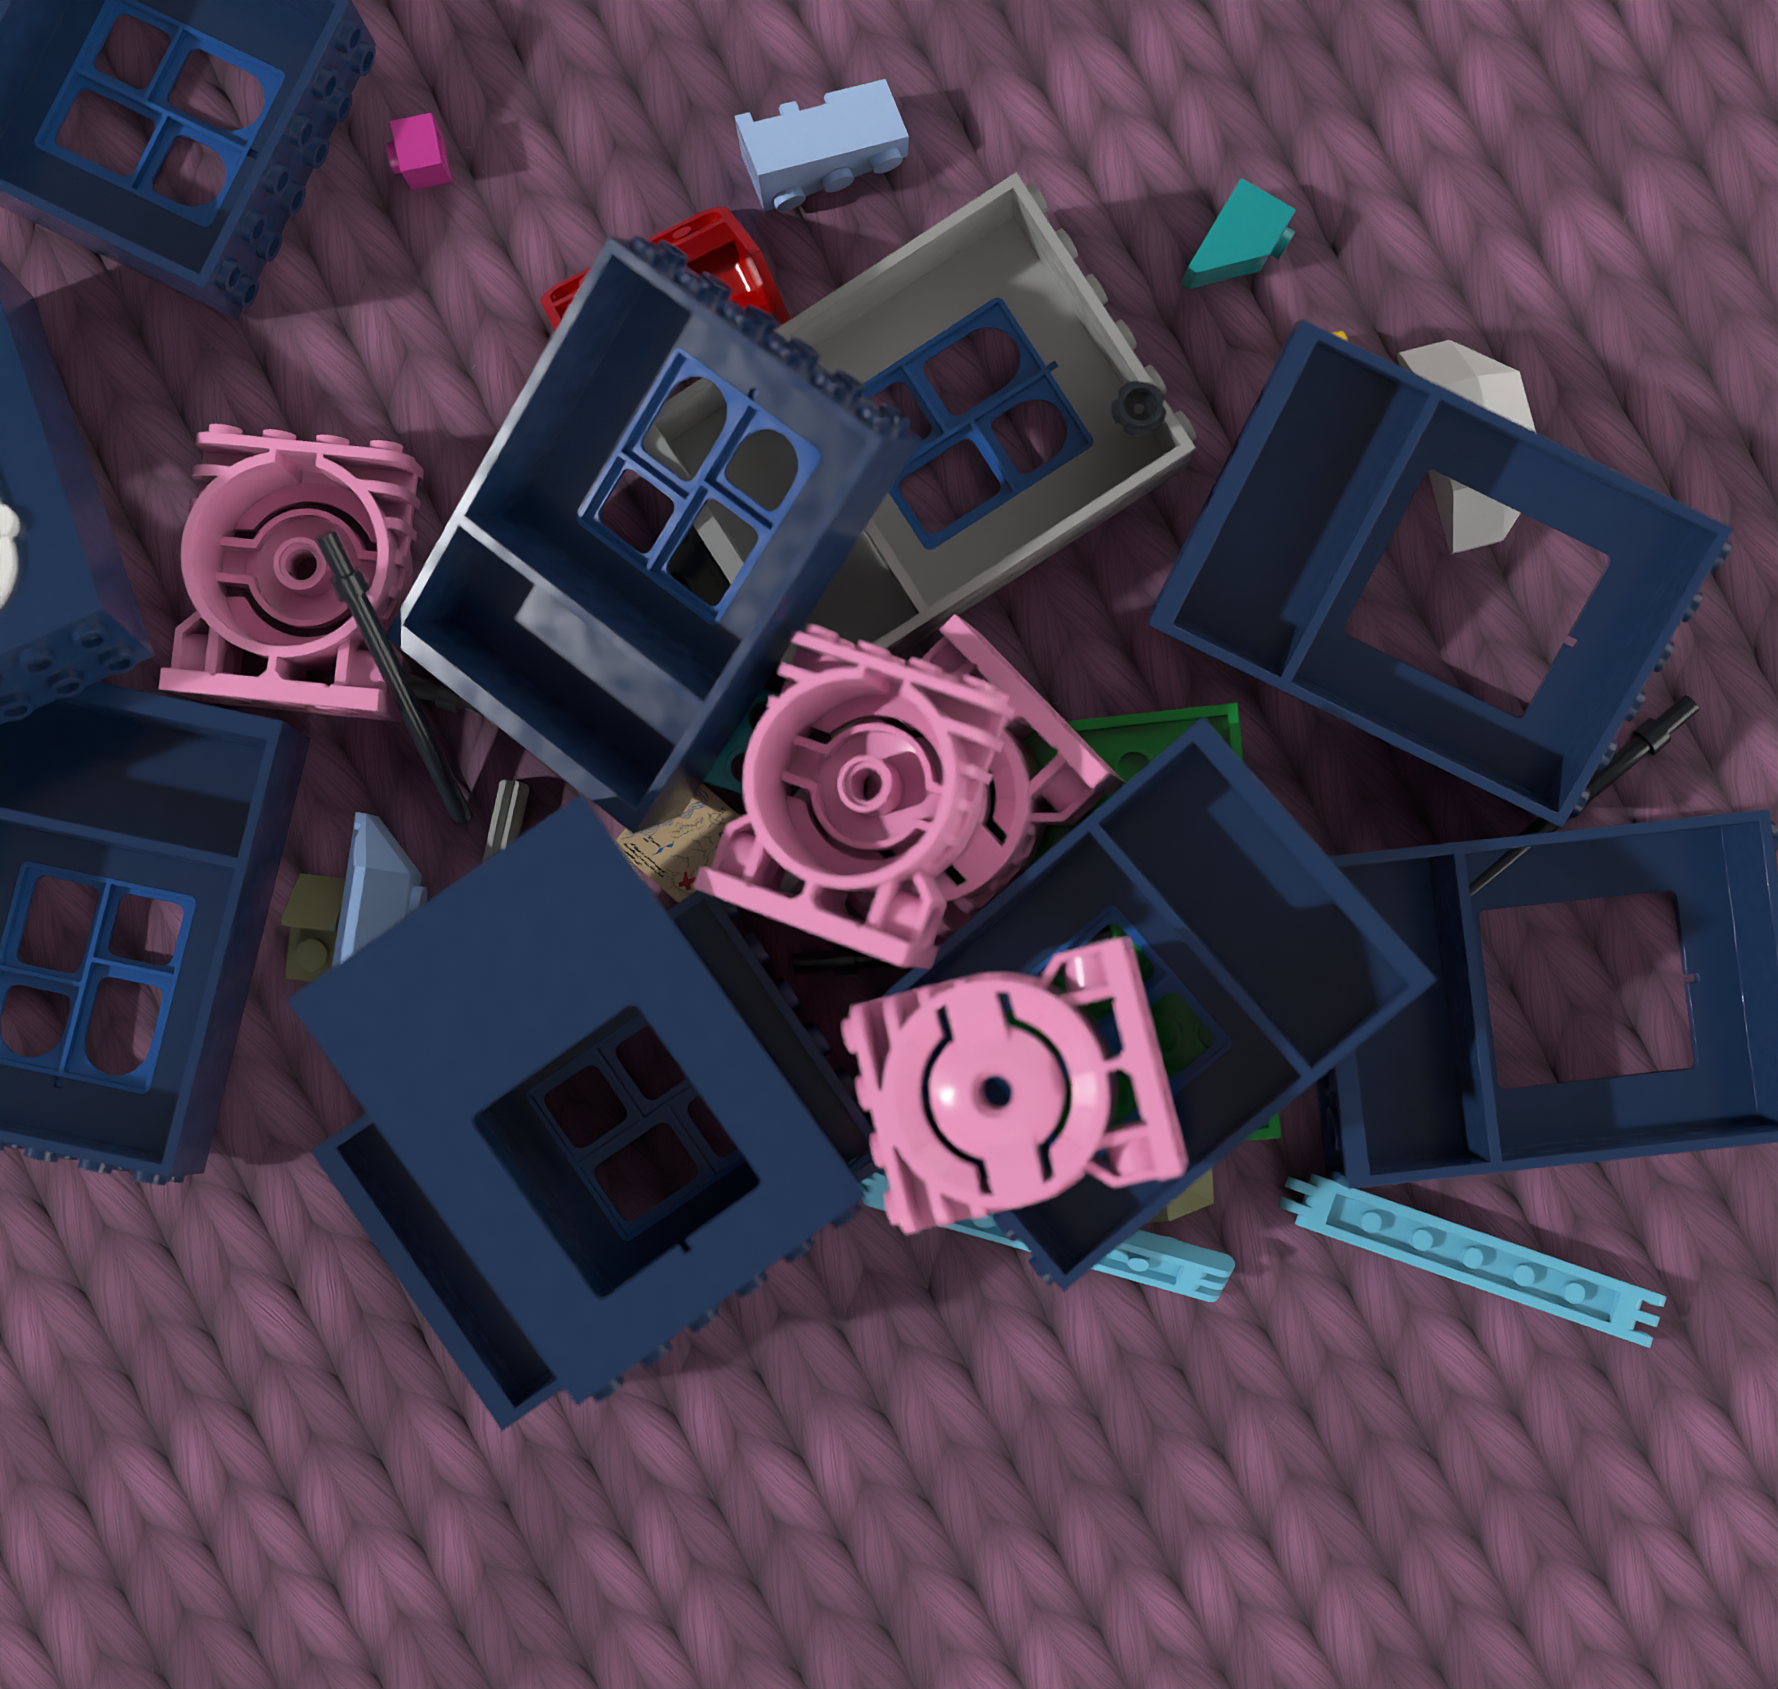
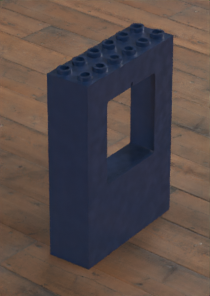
[1148,319,1734,828]
[287,794,867,1406]
[1315,809,1778,1189]

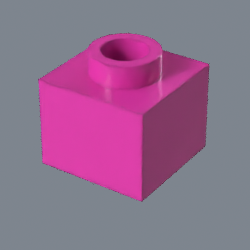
[386,113,452,191]

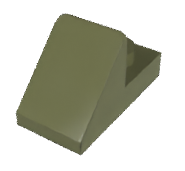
[280,873,346,982]

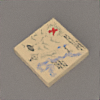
[616,783,757,903]

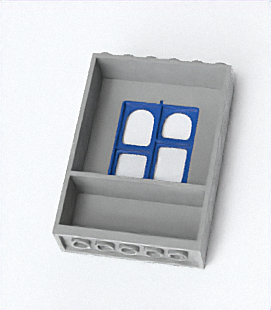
[643,172,1197,665]

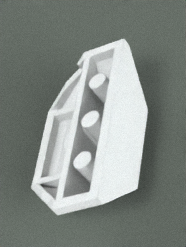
[1397,340,1536,554]

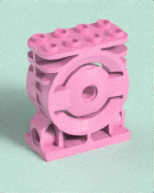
[159,424,424,722]
[792,614,1125,947]
[693,624,1016,969]
[842,937,1188,1234]

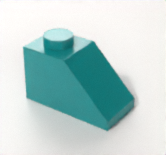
[1181,178,1296,289]

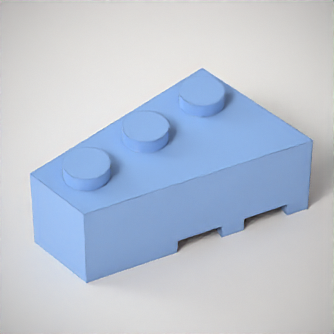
[734,79,909,213]

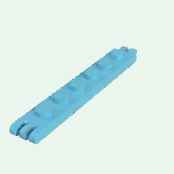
[848,1158,1235,1302]
[1278,1173,1667,1348]

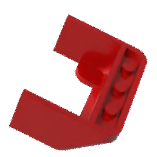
[540,206,791,331]

